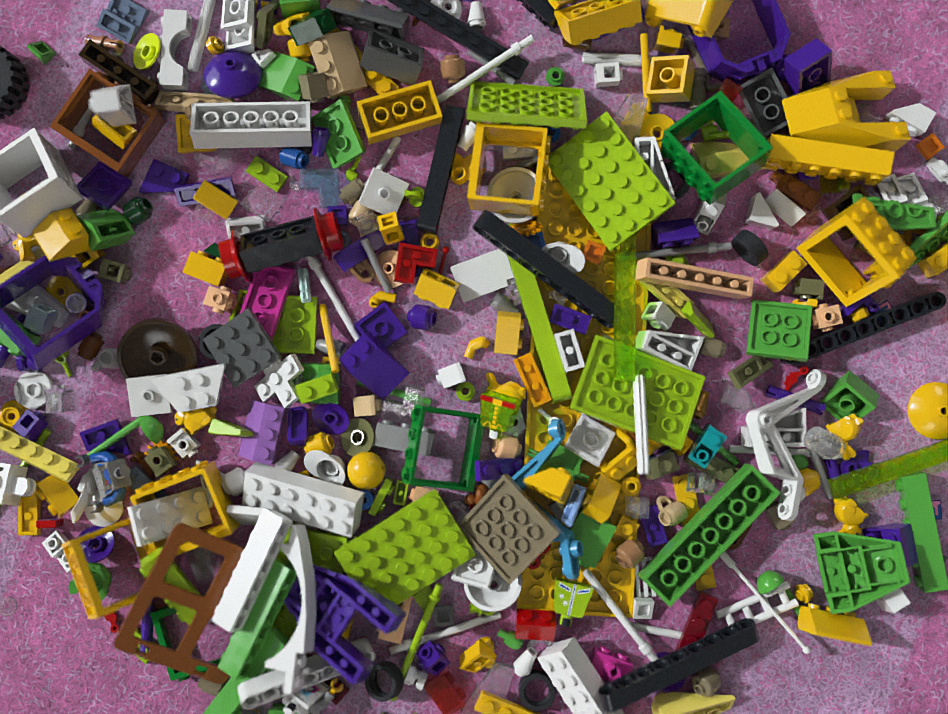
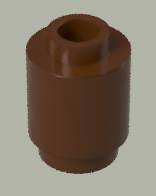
[77,332,105,361]

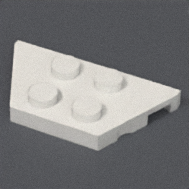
[151,363,226,413]

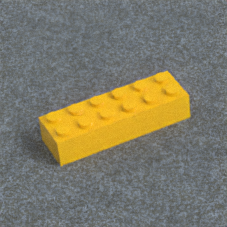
[764,134,894,186]

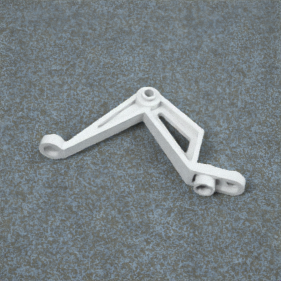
[746,369,827,521]

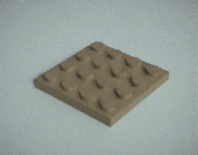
[458,473,562,585]

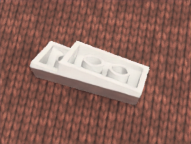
[221,0,255,54]

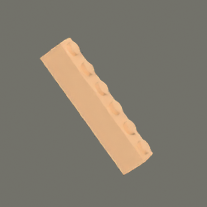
[635,257,754,299]

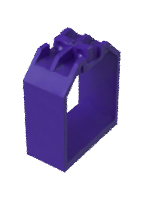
[686,0,791,86]
[0,255,105,370]

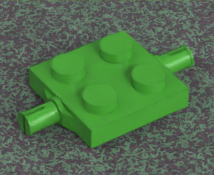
[527,440,590,484]

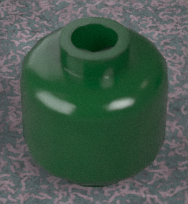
[123,197,153,225]

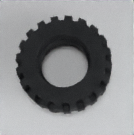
[0,46,29,119]

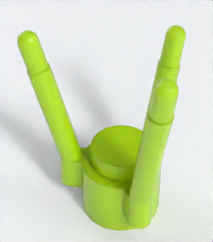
[701,107,738,141]

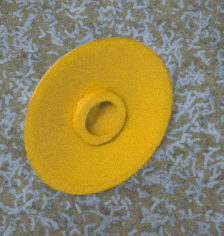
[0,400,30,433]

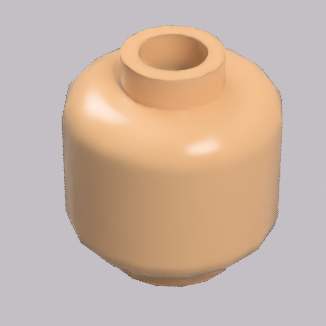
[492,434,522,459]

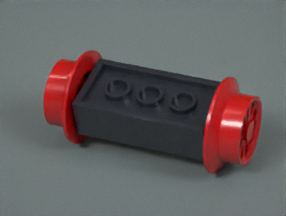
[219,208,344,283]

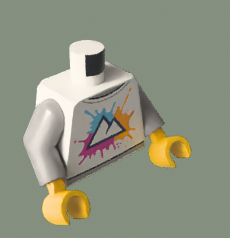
[282,678,344,714]

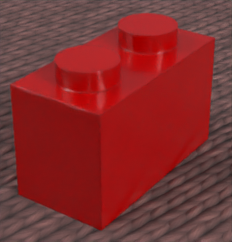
[515,608,556,641]

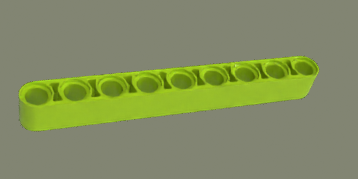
[507,255,572,404]

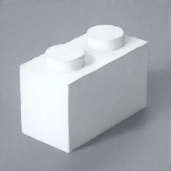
[553,329,585,372]

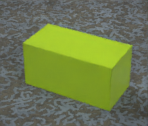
[393,479,409,506]

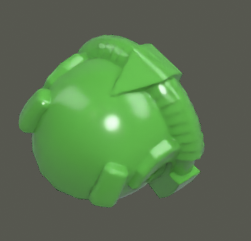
[69,563,112,601]

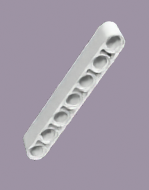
[238,638,375,709]

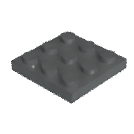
[203,308,282,388]

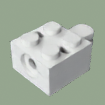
[0,463,36,506]

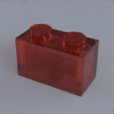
[424,670,467,714]

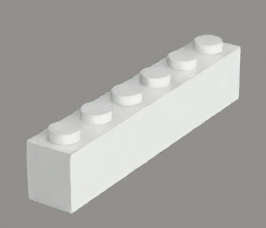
[212,509,293,632]

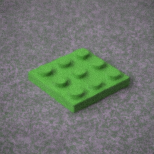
[746,299,812,362]

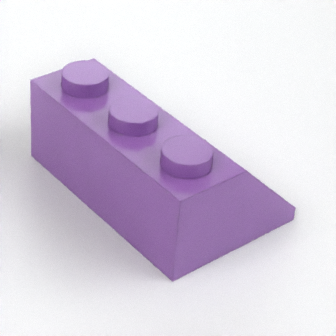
[238,399,289,465]

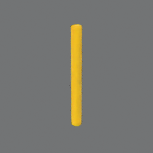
[640,33,652,113]
[319,304,340,373]

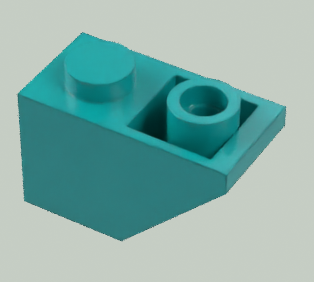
[688,423,727,469]

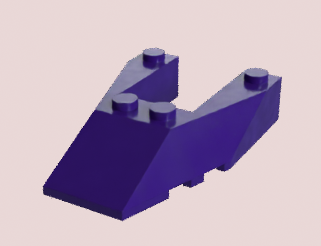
[284,564,407,685]

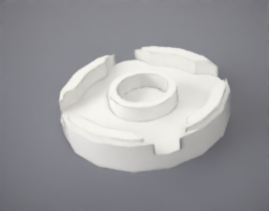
[14,371,55,409]

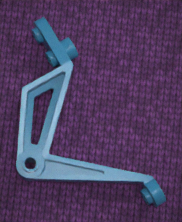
[512,419,583,580]

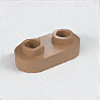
[349,260,375,283]

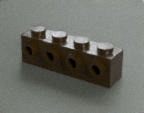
[78,39,160,105]

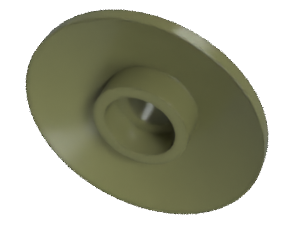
[341,418,375,456]

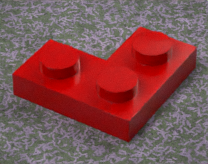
[394,243,438,285]

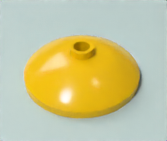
[907,382,948,439]

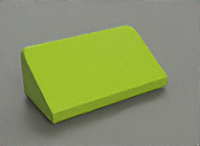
[681,300,715,338]

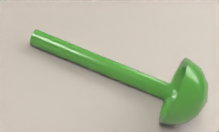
[86,415,164,456]
[756,570,812,635]

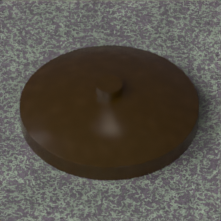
[117,318,198,379]

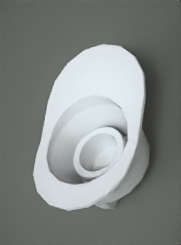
[542,241,585,273]
[304,450,345,486]

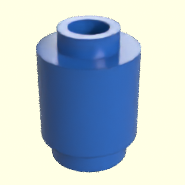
[279,147,309,170]
[359,489,375,510]

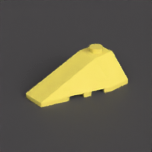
[691,140,766,179]
[651,692,735,714]

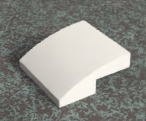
[877,173,928,205]

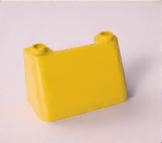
[644,0,734,38]

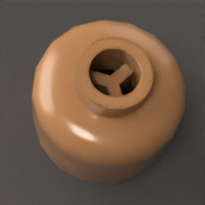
[440,55,466,84]
[615,539,645,569]

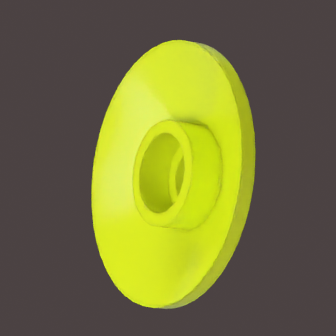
[133,33,161,70]

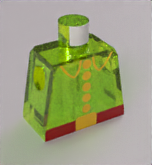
[480,390,522,439]

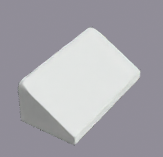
[765,189,806,226]
[225,215,266,239]

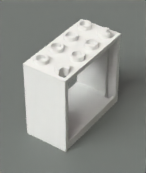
[0,128,83,238]

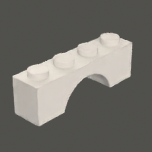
[157,9,192,91]

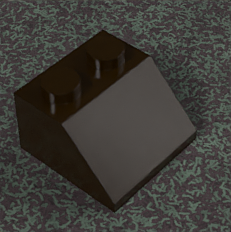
[821,184,870,241]

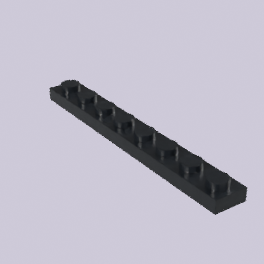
[387,0,529,80]

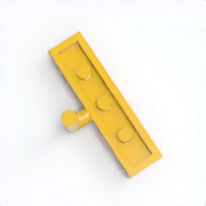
[600,429,663,482]

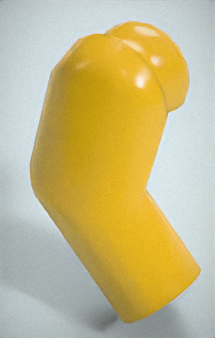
[369,291,397,308]
[464,336,489,359]

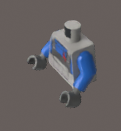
[75,451,132,513]

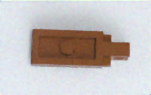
[769,171,822,212]

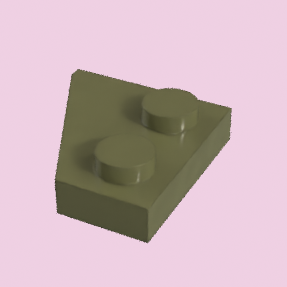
[254,0,280,49]

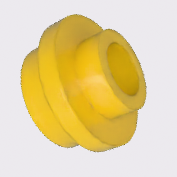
[206,36,224,55]
[420,233,439,249]
[621,477,641,496]
[794,584,813,603]

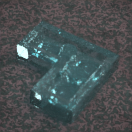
[299,168,339,208]

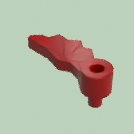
[784,366,808,391]
[104,611,121,633]

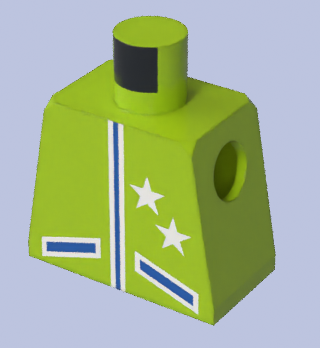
[553,577,594,627]

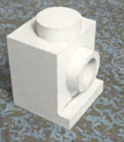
[594,62,623,88]
[641,301,676,331]
[167,428,201,458]

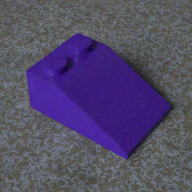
[784,38,832,96]
[338,332,410,400]

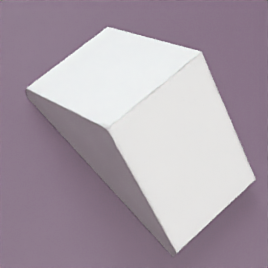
[745,192,779,230]

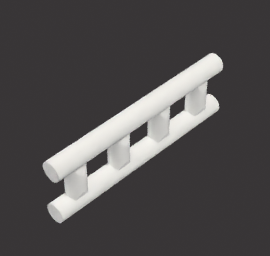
[716,581,799,625]

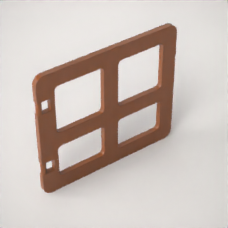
[114,523,246,684]

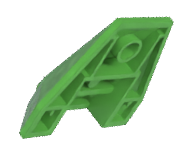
[813,531,910,614]

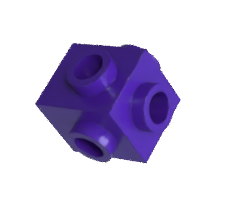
[416,640,450,677]

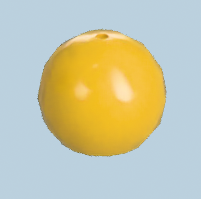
[347,452,386,490]

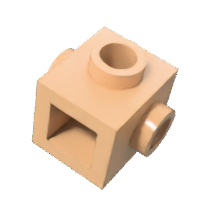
[203,286,237,315]
[811,303,843,332]

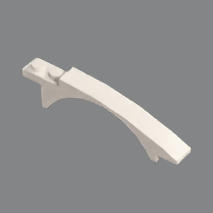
[265,524,316,695]

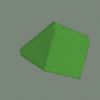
[27,41,56,65]

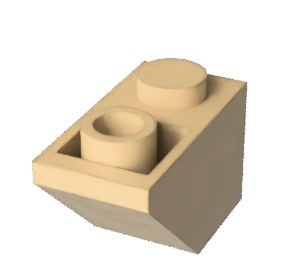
[353,395,382,417]

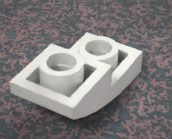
[42,530,71,573]

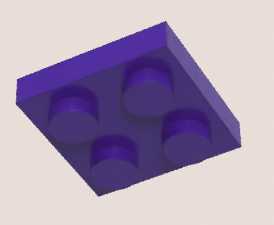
[76,161,132,211]
[354,302,408,349]

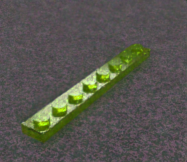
[614,234,636,382]
[828,439,948,499]

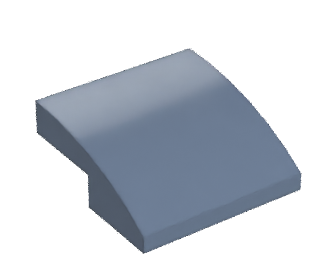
[96,0,150,44]

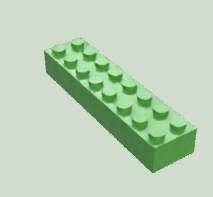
[637,463,780,607]

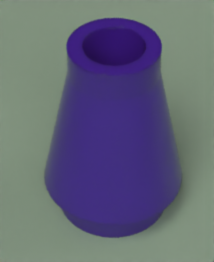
[311,127,330,157]

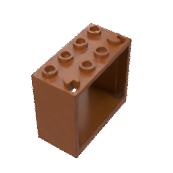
[50,68,165,178]

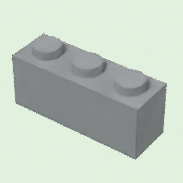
[373,419,435,457]

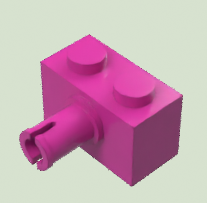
[589,645,633,682]

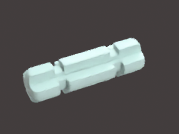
[298,268,312,303]

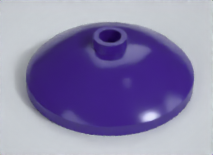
[204,51,262,98]

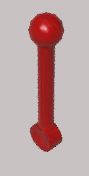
[438,246,450,275]

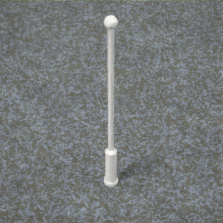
[719,551,811,654]

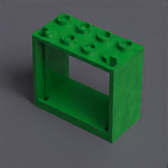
[660,91,773,205]

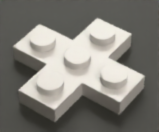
[254,354,304,408]

